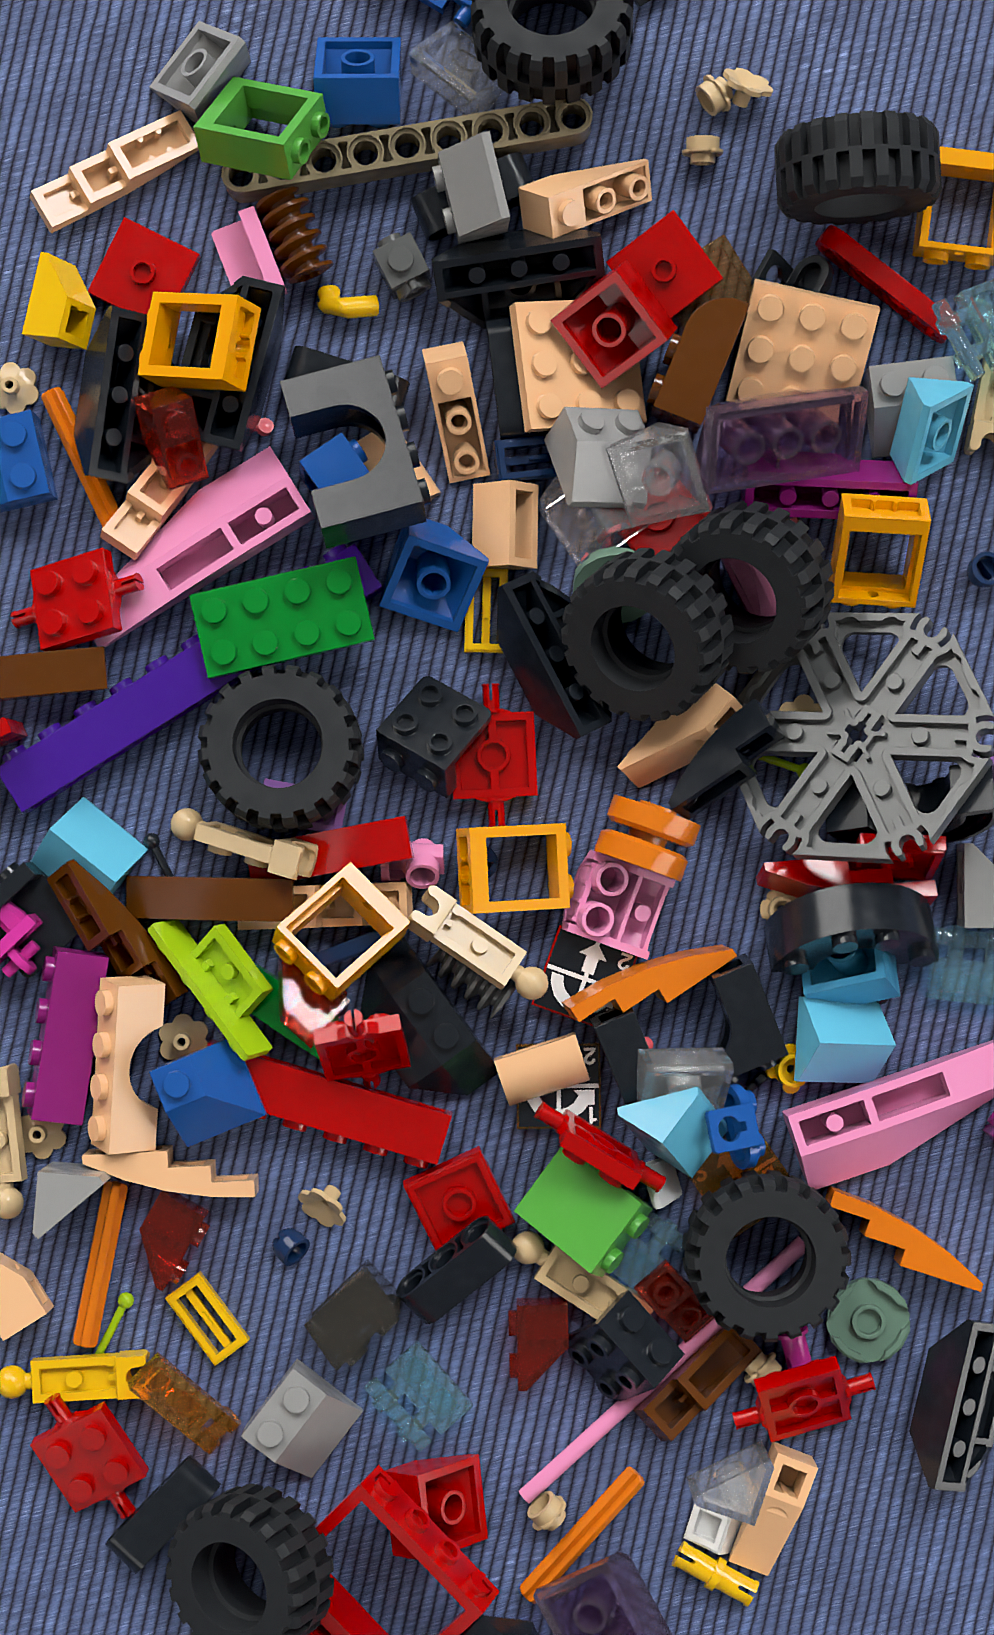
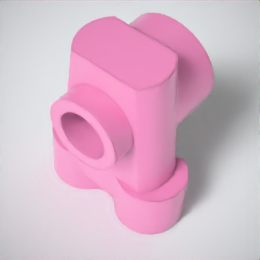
[381,838,445,889]

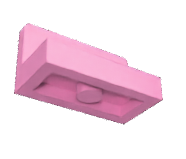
[211,206,288,295]

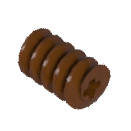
[256,186,334,284]

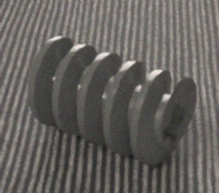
[425,948,516,1019]

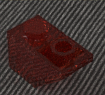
[134,386,209,490]
[278,957,350,1048]
[139,1190,210,1292]
[508,1297,569,1391]

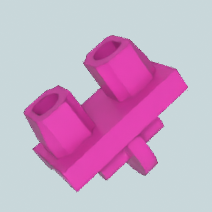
[0,902,44,978]

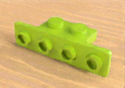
[148,919,273,1061]

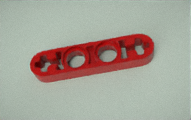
[815,225,957,344]

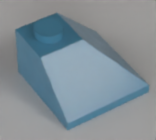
[802,948,900,1005]

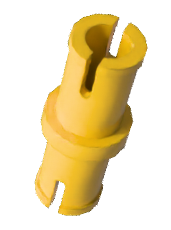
[672,1541,759,1607]

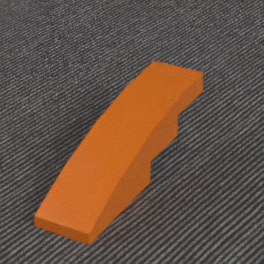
[561,944,737,1022]
[825,1185,984,1292]

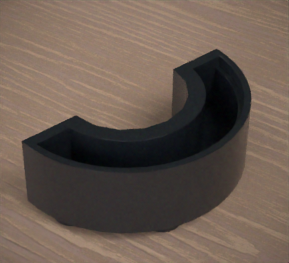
[826,757,994,844]
[764,882,939,975]

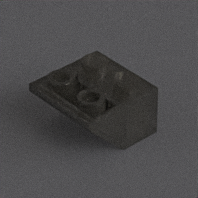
[304,1259,401,1370]

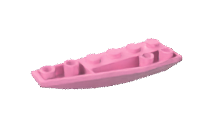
[94,446,315,648]
[782,1040,994,1190]

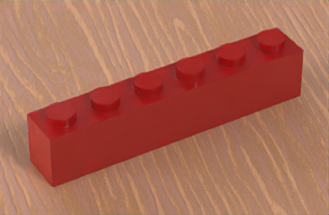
[206,1039,453,1168]

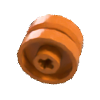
[594,794,701,882]

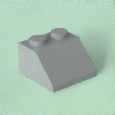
[432,131,510,244]
[862,356,956,458]
[544,407,651,509]
[241,1358,363,1478]

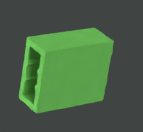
[514,1147,653,1277]

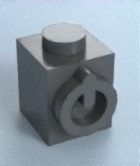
[372,232,432,302]

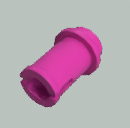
[778,1325,812,1369]

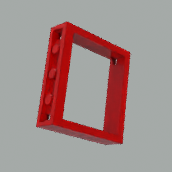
[315,1465,500,1635]

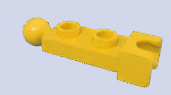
[0,1349,152,1404]

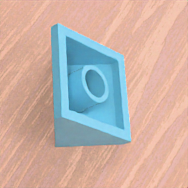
[890,377,974,485]
[31,797,149,894]
[794,996,896,1083]
[617,1087,727,1178]

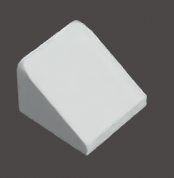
[645,1158,682,1210]
[683,1498,744,1555]

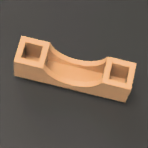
[88,975,165,1155]

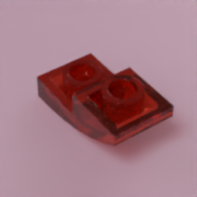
[634,1259,714,1343]

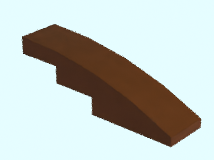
[0,646,109,701]
[47,859,188,1008]
[126,875,294,922]

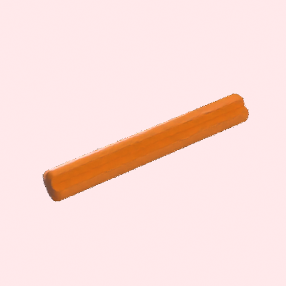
[41,387,119,528]
[72,1181,128,1348]
[520,1466,645,1604]

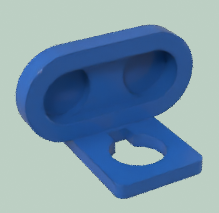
[705,1084,766,1170]

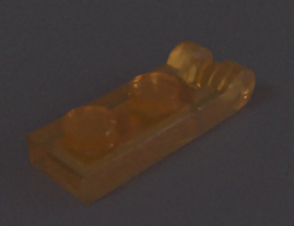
[128,1352,241,1454]

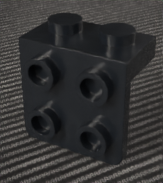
[376,676,491,798]
[0,862,78,978]
[563,1290,685,1402]

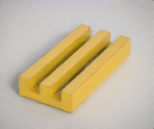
[464,568,508,654]
[165,1271,250,1366]

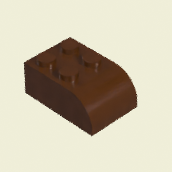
[647,297,750,434]

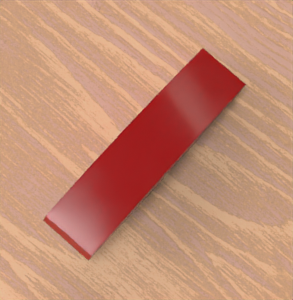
[248,816,414,880]
[756,859,938,906]

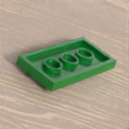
[189,556,375,679]

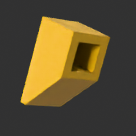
[22,252,96,350]

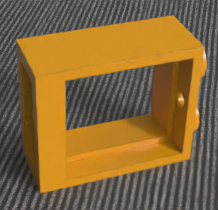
[912,146,994,270]
[138,292,261,392]
[828,493,931,609]
[456,823,574,914]
[272,862,411,1002]

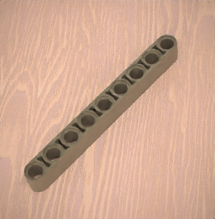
[221,98,593,203]

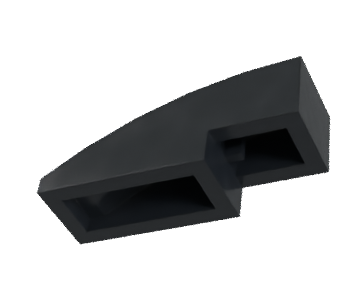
[668,698,785,820]

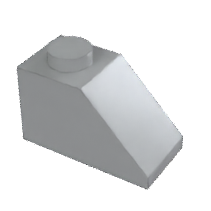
[956,843,994,928]

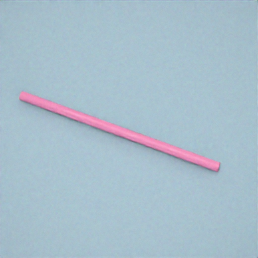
[519,1236,805,1504]

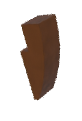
[633,1328,762,1442]

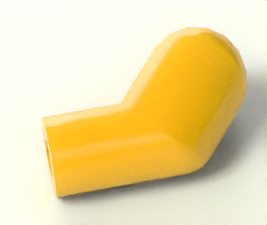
[317,285,379,319]

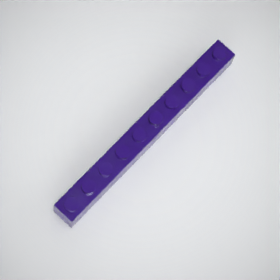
[0,543,383,813]

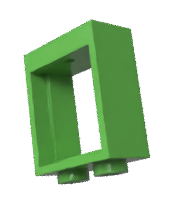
[193,76,330,180]

